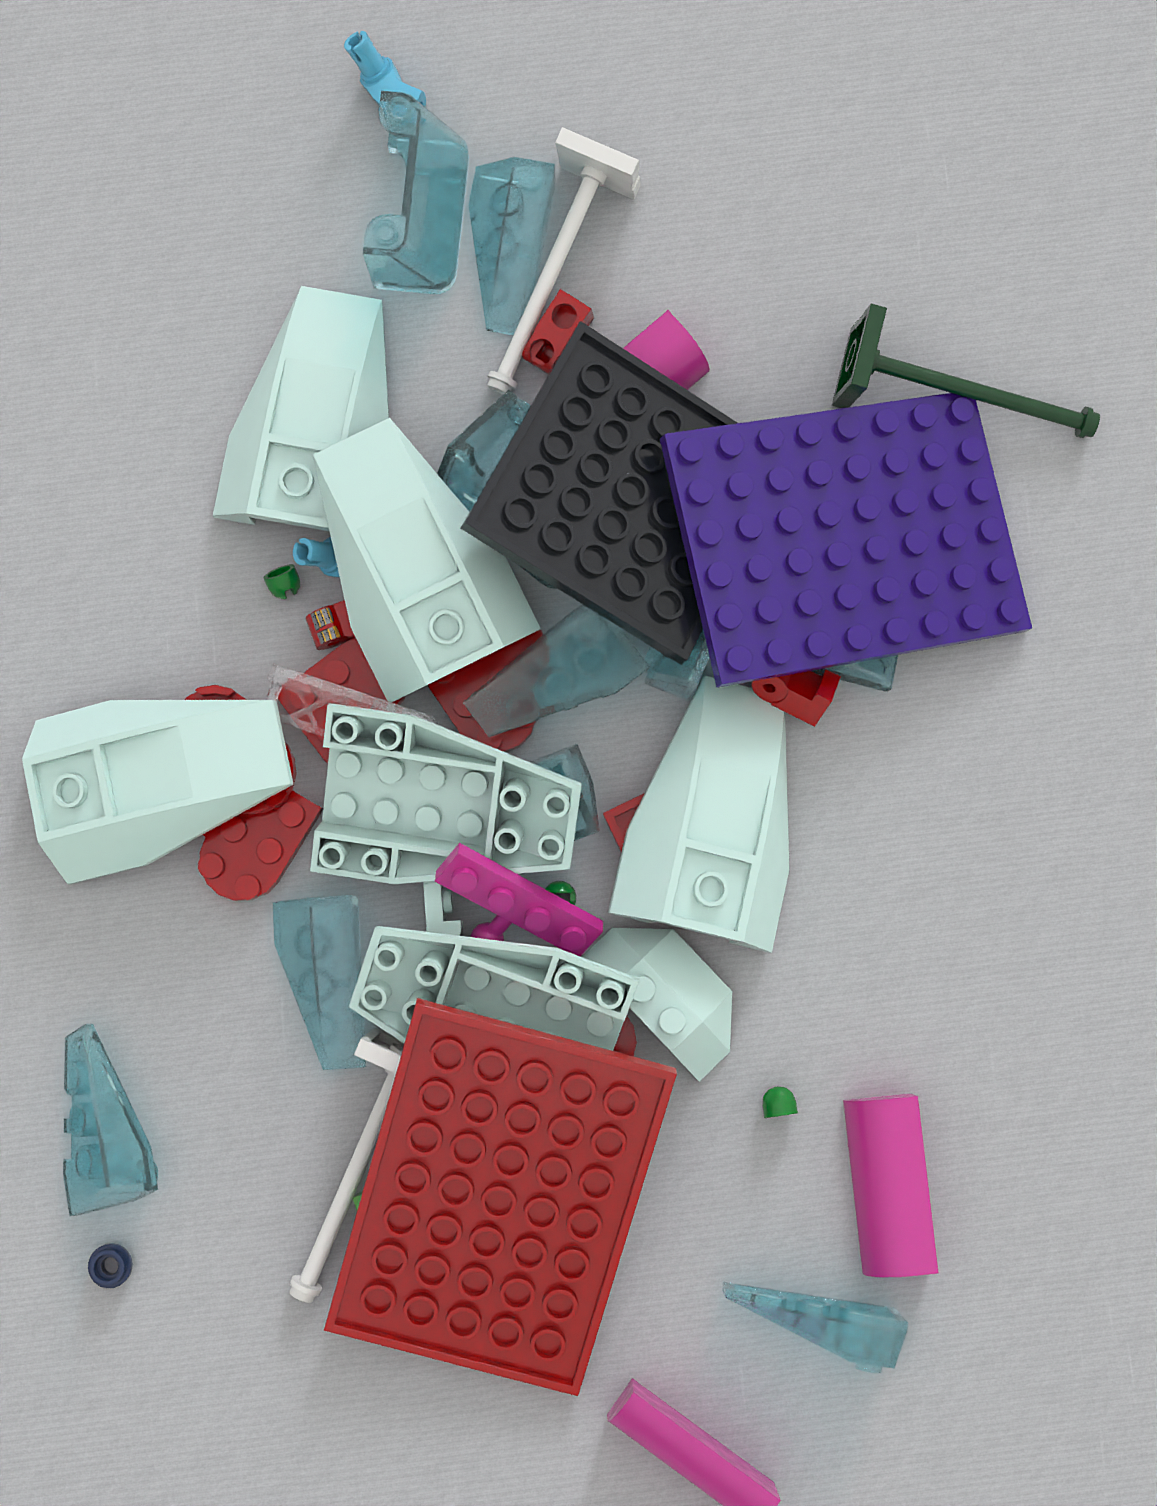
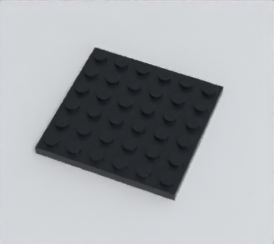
[460,321,737,665]

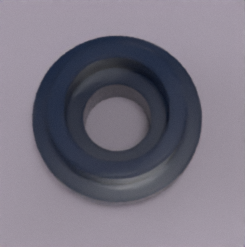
[88,1243,133,1288]

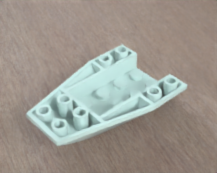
[213,286,389,531]
[313,418,541,704]
[608,675,789,953]
[22,700,293,884]
[310,703,582,884]
[349,926,640,1051]

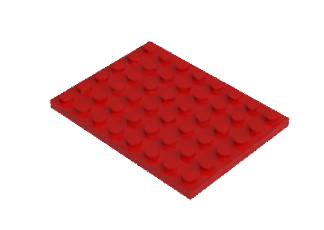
[324,998,677,1396]

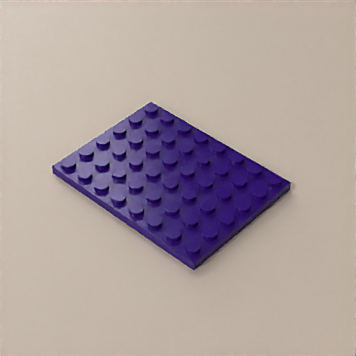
[660,393,1032,688]

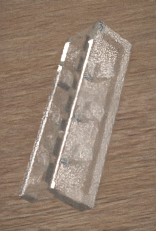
[266,663,438,737]

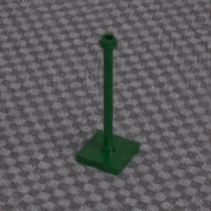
[831,303,1100,438]

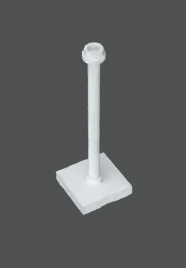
[487,127,641,396]
[289,1028,404,1303]

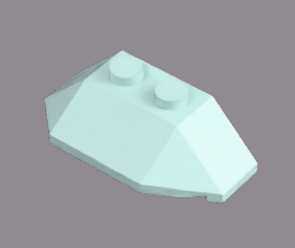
[582,928,732,1081]

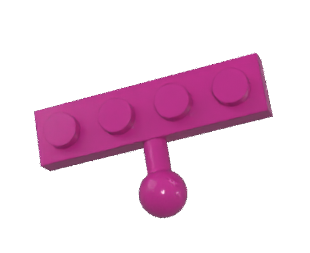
[435,843,603,957]

